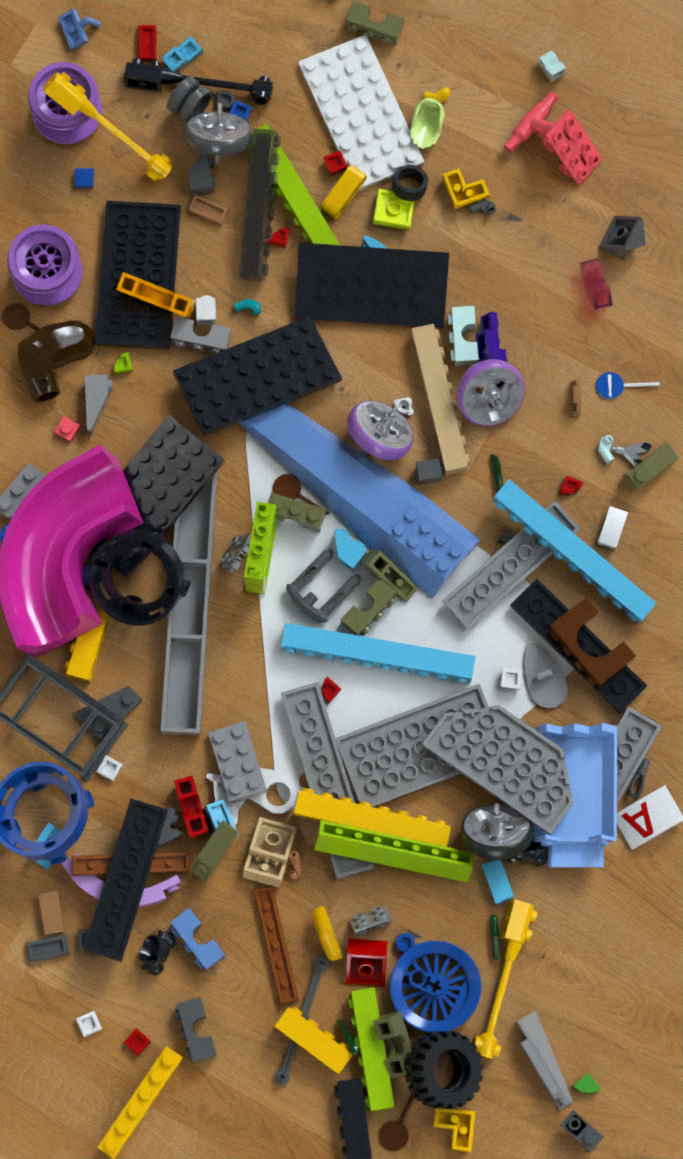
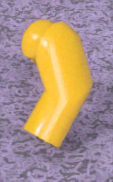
[423,87,450,103]

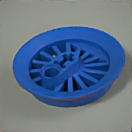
[390,941,481,1032]

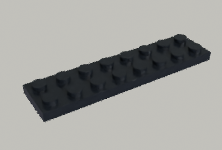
[510,578,647,714]
[83,798,168,962]

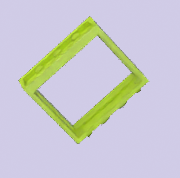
[244,502,278,595]

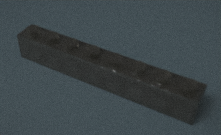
[239,129,281,281]

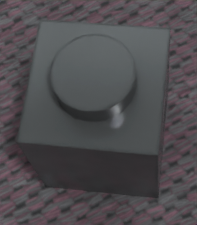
[416,458,445,485]

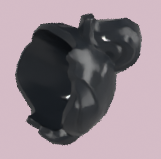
[505,839,548,867]
[139,930,175,975]

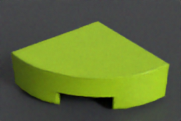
[114,352,133,375]

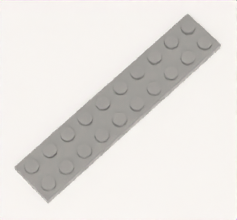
[281,682,375,879]

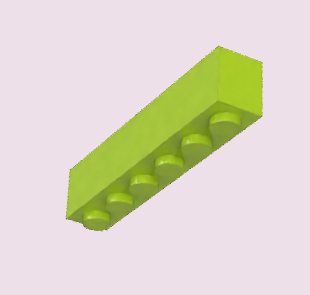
[348,987,395,1111]

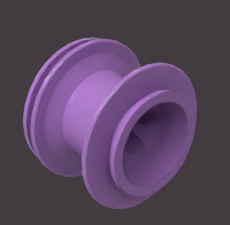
[28,62,102,144]
[7,224,83,306]

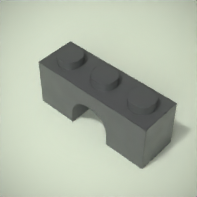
[175,997,217,1063]

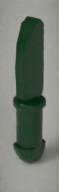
[490,454,503,493]
[490,915,500,960]
[338,1019,359,1055]

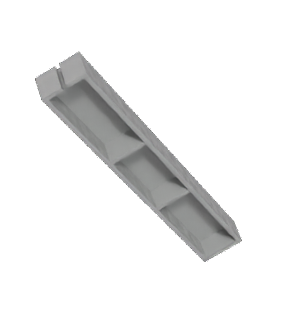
[161,472,218,737]

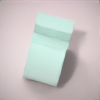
[538,51,566,83]

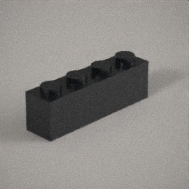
[334,1078,372,1159]

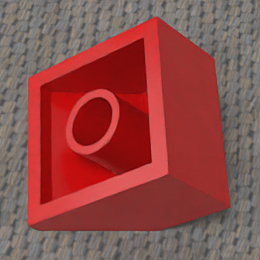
[345,938,388,987]

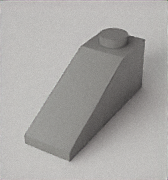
[85,374,113,435]

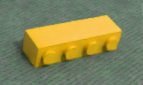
[64,602,110,683]
[273,1006,353,1074]

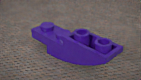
[475,312,508,389]

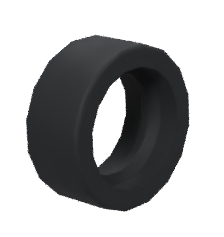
[392,165,428,201]

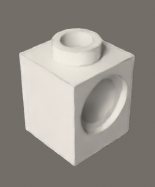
[196,295,216,325]

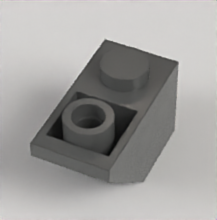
[188,153,217,197]
[560,1110,603,1152]

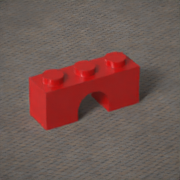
[174,775,209,840]

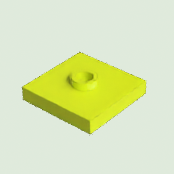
[373,189,414,230]

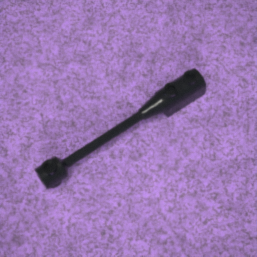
[124,58,273,105]

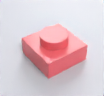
[54,416,80,443]

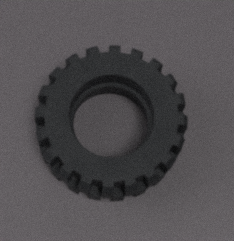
[404,1031,484,1109]

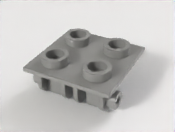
[219,534,251,574]
[349,906,392,936]

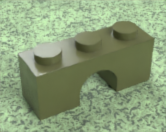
[345,0,405,45]
[268,492,326,532]
[341,577,397,636]
[373,1011,412,1078]

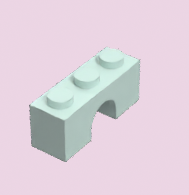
[448,306,478,367]

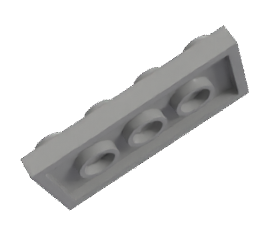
[208,721,268,804]

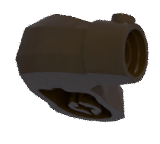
[18,320,95,402]

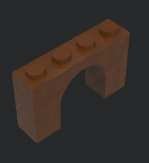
[549,597,636,688]

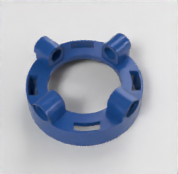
[0,762,95,864]

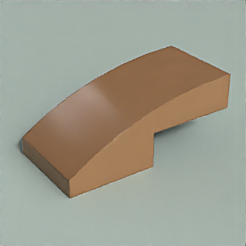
[38,889,65,934]

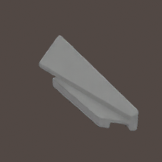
[516,1012,573,1110]

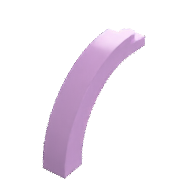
[62,854,182,908]

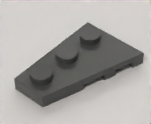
[74,686,143,741]

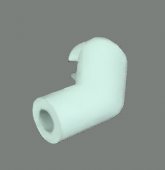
[598,435,615,464]

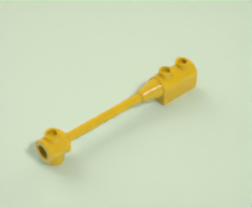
[42,72,172,182]
[471,899,537,1060]

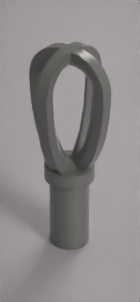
[627,758,650,799]

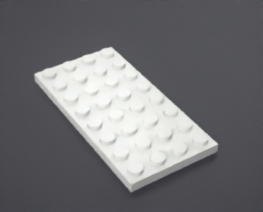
[298,35,424,191]

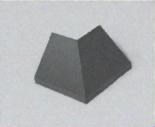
[599,216,646,260]

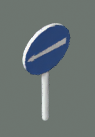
[596,372,660,399]

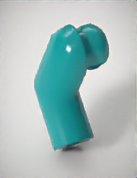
[234,299,262,315]

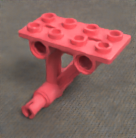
[503,91,602,185]

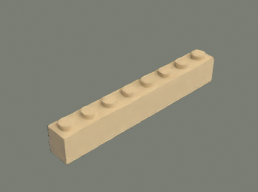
[411,324,470,476]

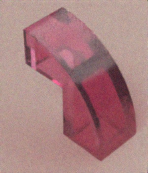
[579,258,613,310]

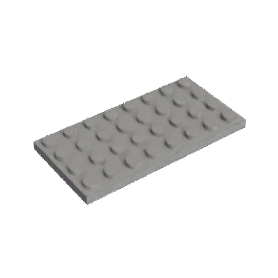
[335,684,489,808]

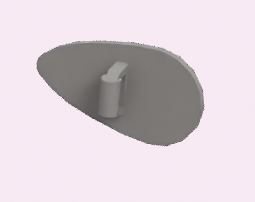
[524,643,568,709]

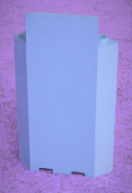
[533,723,617,868]

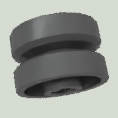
[167,76,213,123]

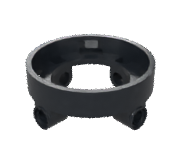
[88,525,191,626]

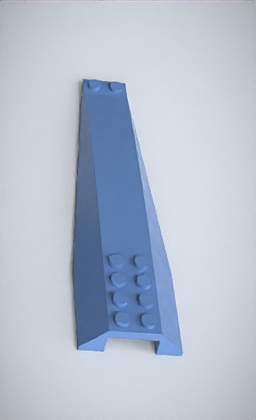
[239,403,481,598]

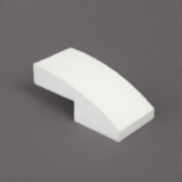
[597,506,628,550]

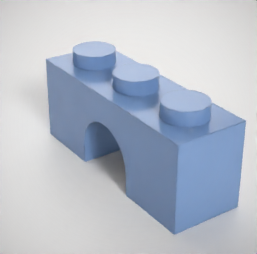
[170,908,226,971]

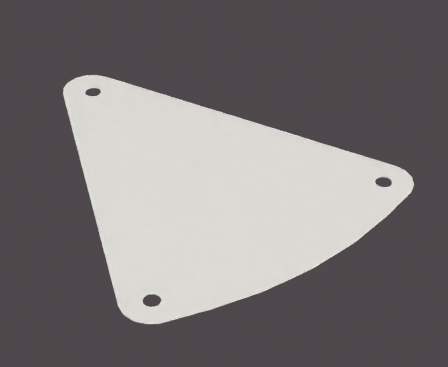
[246,432,573,803]

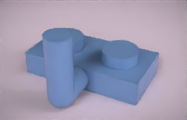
[58,8,101,51]

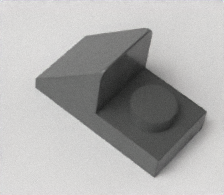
[157,807,186,848]

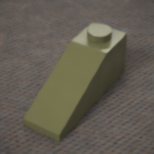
[622,442,678,491]
[359,548,418,602]
[189,820,239,882]

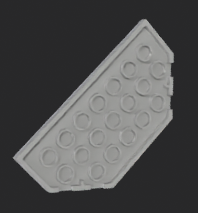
[422,705,573,835]

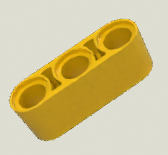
[320,165,367,219]

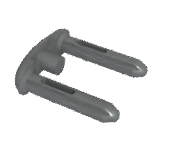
[286,549,361,623]

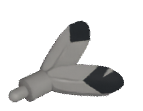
[610,442,652,466]

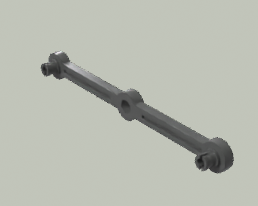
[275,956,329,1085]

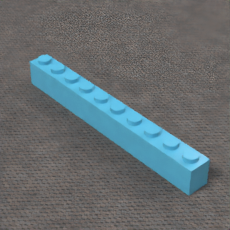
[492,479,656,623]
[281,623,476,684]

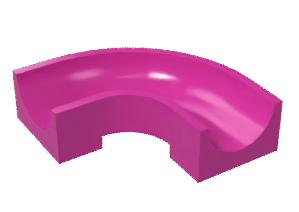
[0,445,143,658]

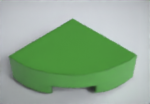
[573,1073,601,1093]

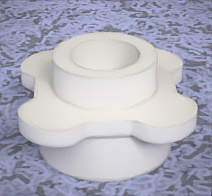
[394,397,414,416]

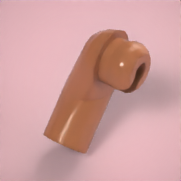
[289,851,303,881]

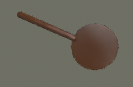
[2,303,40,331]
[273,474,330,515]
[379,1093,415,1151]

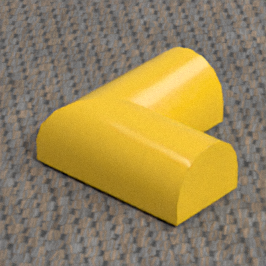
[442,168,490,209]
[312,906,343,961]
[433,1108,475,1152]

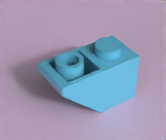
[334,528,367,572]

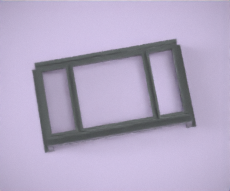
[0,654,128,782]

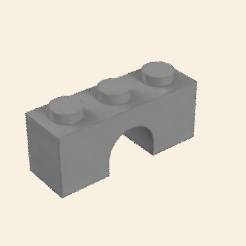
[170,317,231,354]

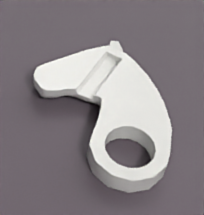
[206,768,297,825]

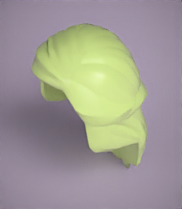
[410,98,445,149]

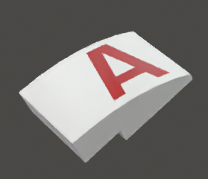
[617,785,683,850]

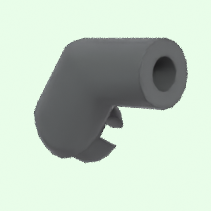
[468,199,496,214]

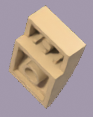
[242,817,297,888]

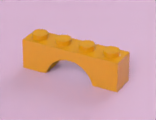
[116,272,196,319]

